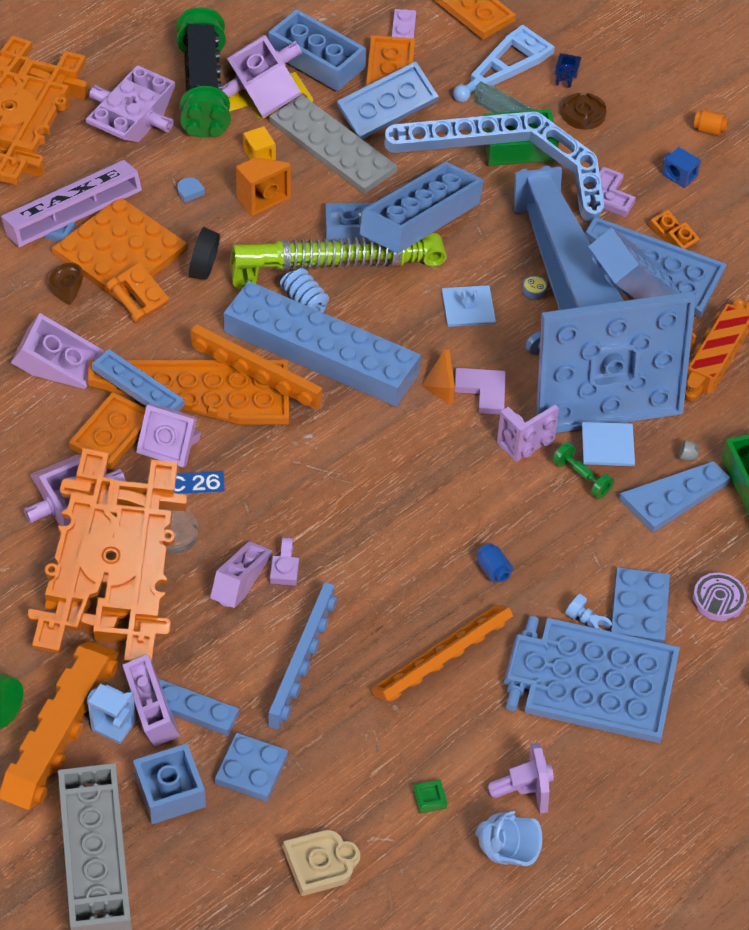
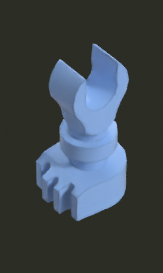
[565,593,612,630]

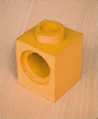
[243,126,276,160]

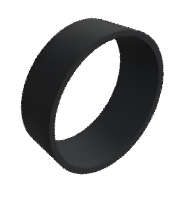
[189,227,220,280]

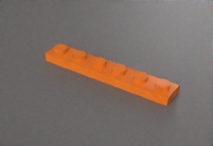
[191,324,323,410]
[370,605,513,701]

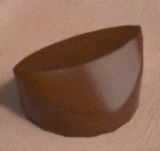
[48,263,83,305]

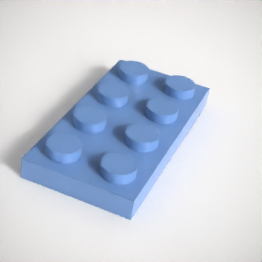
[337,61,439,139]

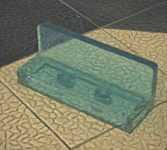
[474,81,535,113]

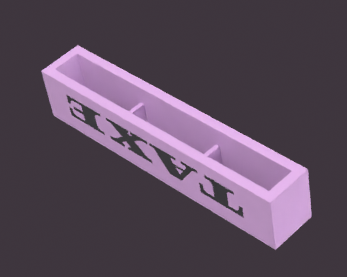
[1,160,142,247]

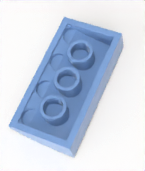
[326,203,374,244]

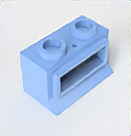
[87,684,137,744]

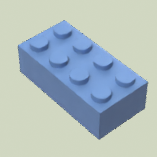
[268,9,366,92]

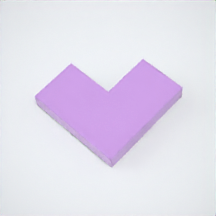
[589,167,636,217]
[455,368,505,415]

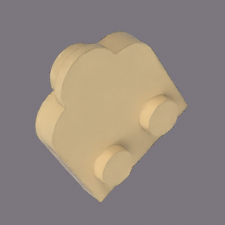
[282,830,361,896]

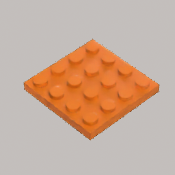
[52,198,188,302]

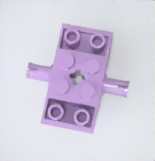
[222,35,303,118]
[86,65,175,142]
[24,454,126,526]

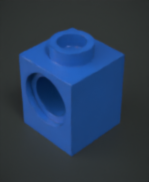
[662,147,701,188]

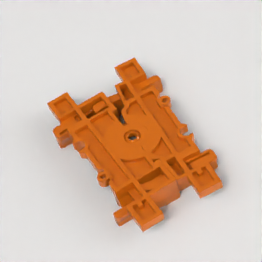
[0,35,87,185]
[28,448,187,664]

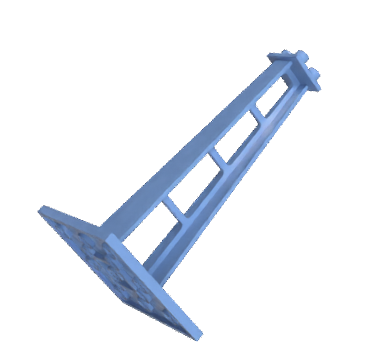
[514,166,696,433]

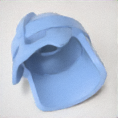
[475,811,542,866]

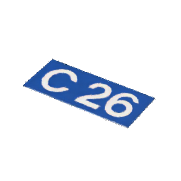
[174,471,225,494]

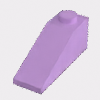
[210,541,273,608]
[123,654,180,747]

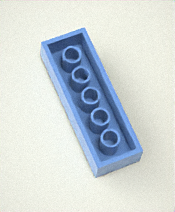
[360,162,484,253]
[588,227,680,300]

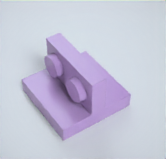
[136,403,201,467]

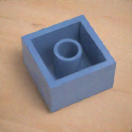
[133,744,206,824]

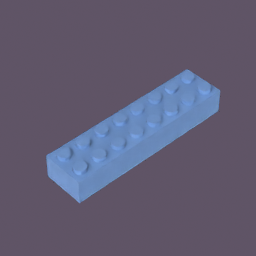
[224,281,421,407]

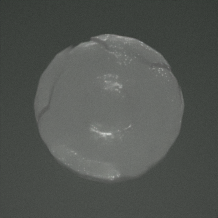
[160,509,199,554]

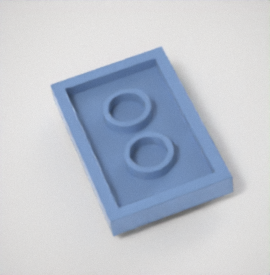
[611,567,670,643]

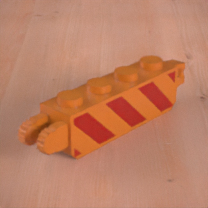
[685,298,749,402]

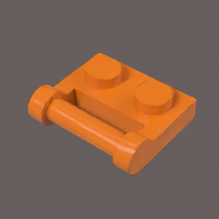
[105,262,169,323]

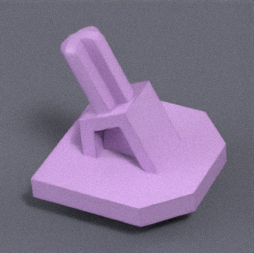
[488,742,554,814]

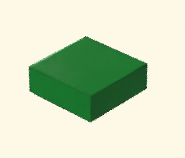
[413,779,448,814]

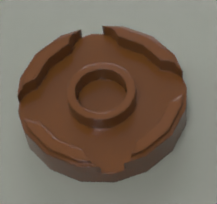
[561,93,607,130]

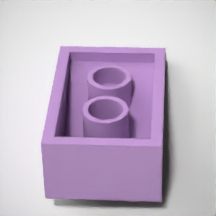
[11,313,104,389]

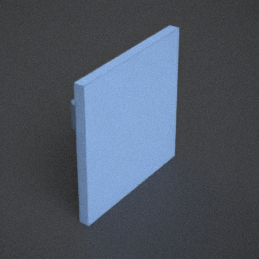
[442,285,496,327]
[582,422,635,466]

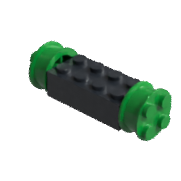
[176,7,231,138]

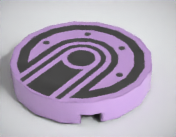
[693,572,747,622]

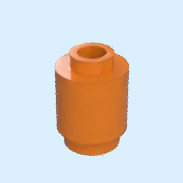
[694,109,729,136]

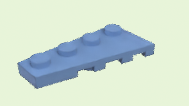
[619,461,730,533]

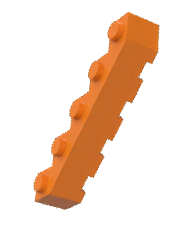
[0,641,119,810]

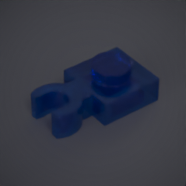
[555,53,581,88]

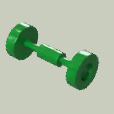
[552,442,614,499]

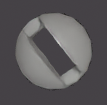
[679,440,699,461]

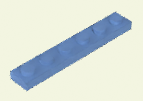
[269,582,338,730]

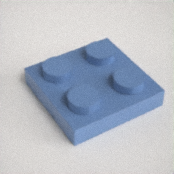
[215,733,288,802]

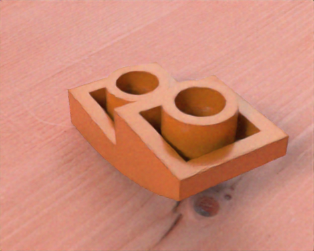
[648,210,700,249]

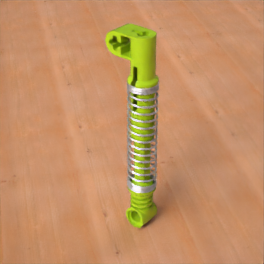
[229,233,447,290]

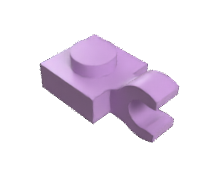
[270,538,299,586]

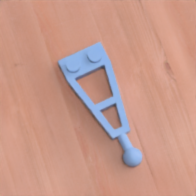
[453,25,555,103]

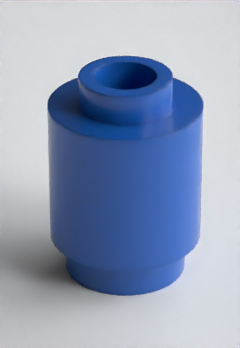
[476,543,513,582]

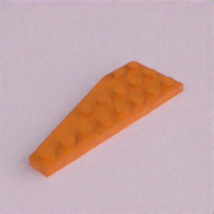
[88,360,289,425]

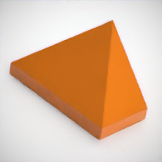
[422,349,455,404]

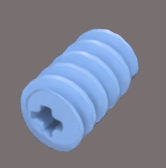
[280,268,329,313]

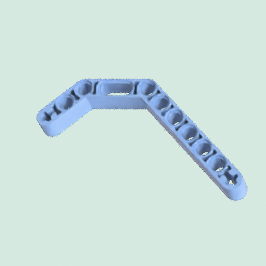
[384,112,604,222]

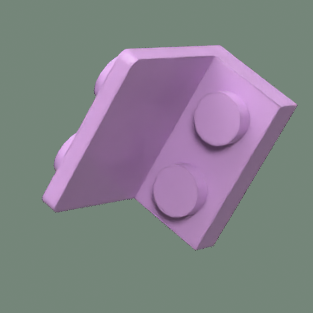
[497,405,559,462]

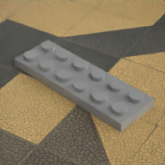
[269,95,397,195]

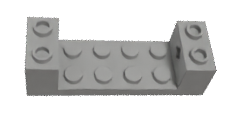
[58,763,132,930]

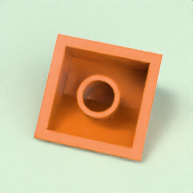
[236,157,291,216]

